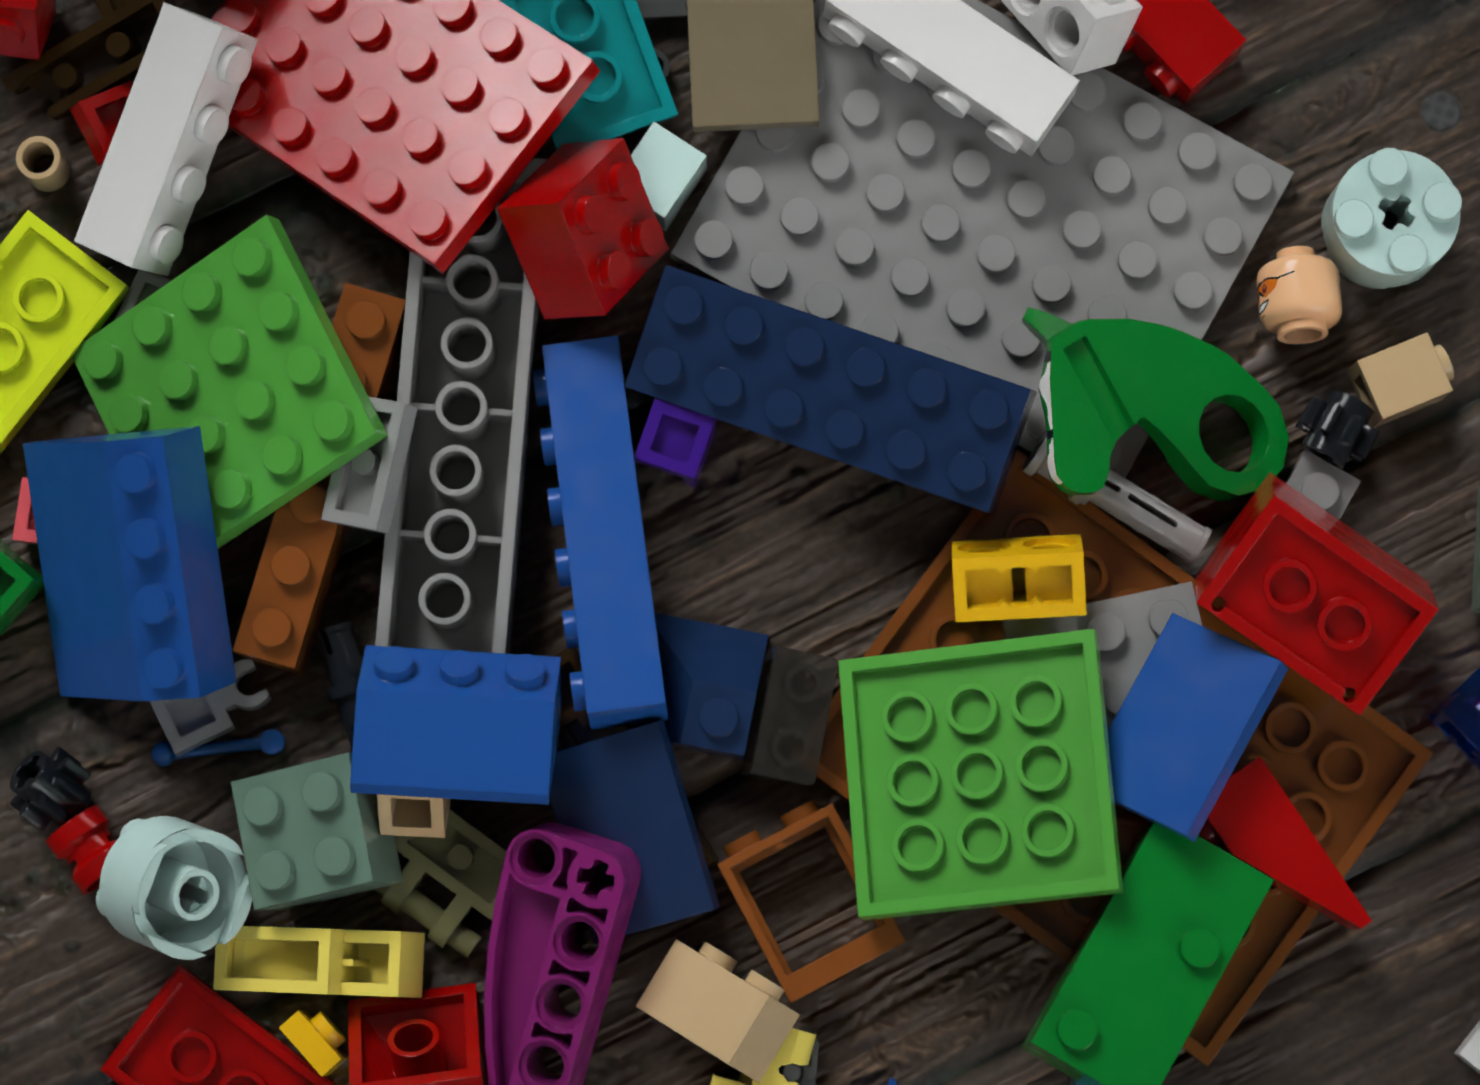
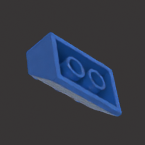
[350,645,561,805]

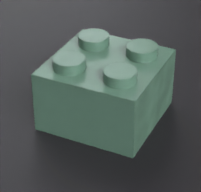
[231,752,403,910]

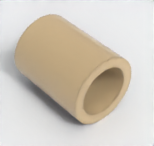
[16,136,71,192]

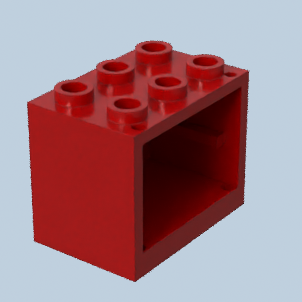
[1195,472,1439,716]

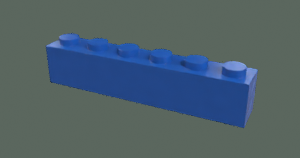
[533,336,668,730]

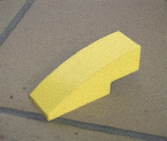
[213,926,425,998]

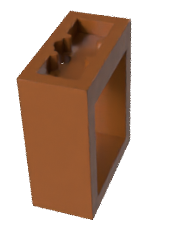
[717,799,906,1003]

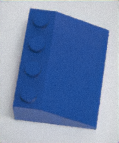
[23,426,236,701]

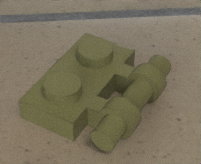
[373,809,507,958]

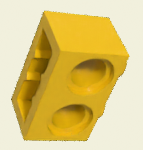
[952,534,1087,622]

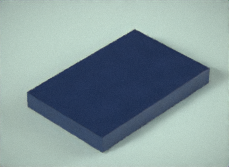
[550,719,720,944]

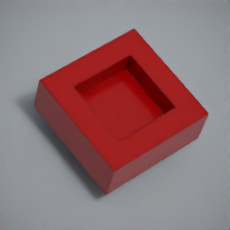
[70,81,133,166]

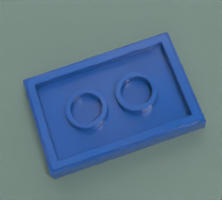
[1108,613,1288,842]

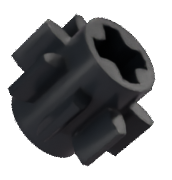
[1296,390,1380,469]
[10,747,91,831]

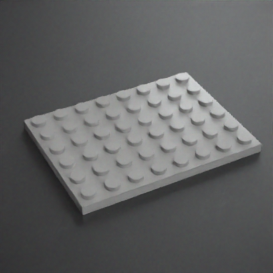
[671,0,1294,478]

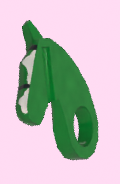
[1022,307,1289,502]

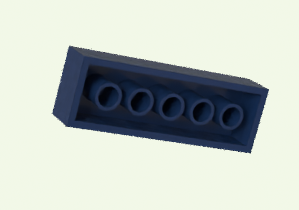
[624,265,1037,513]

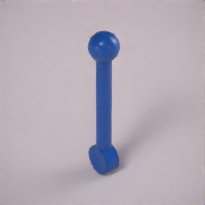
[151,729,286,766]

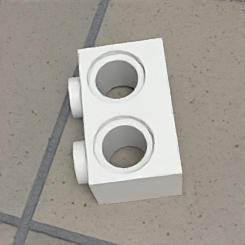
[1001,0,1143,75]

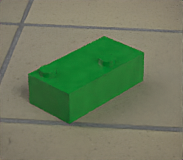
[1021,821,1274,1085]

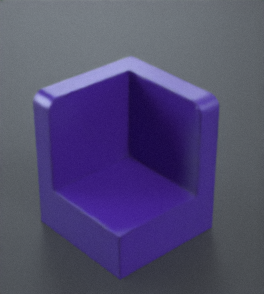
[634,398,716,488]

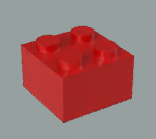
[497,138,669,319]

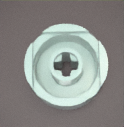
[1321,148,1462,289]
[96,816,252,960]

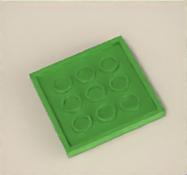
[72,215,388,549]
[838,628,1123,921]

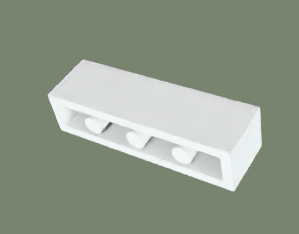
[824,0,1080,157]
[74,2,258,276]

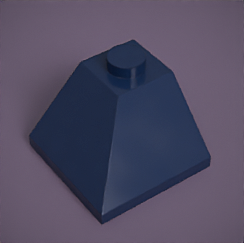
[630,613,769,761]

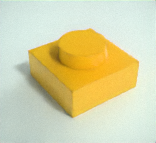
[279,1010,348,1077]

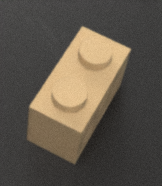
[635,939,800,1083]

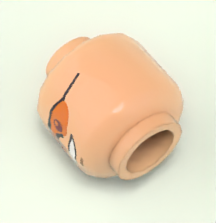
[1256,246,1342,345]

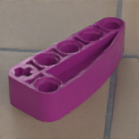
[484,822,641,1085]

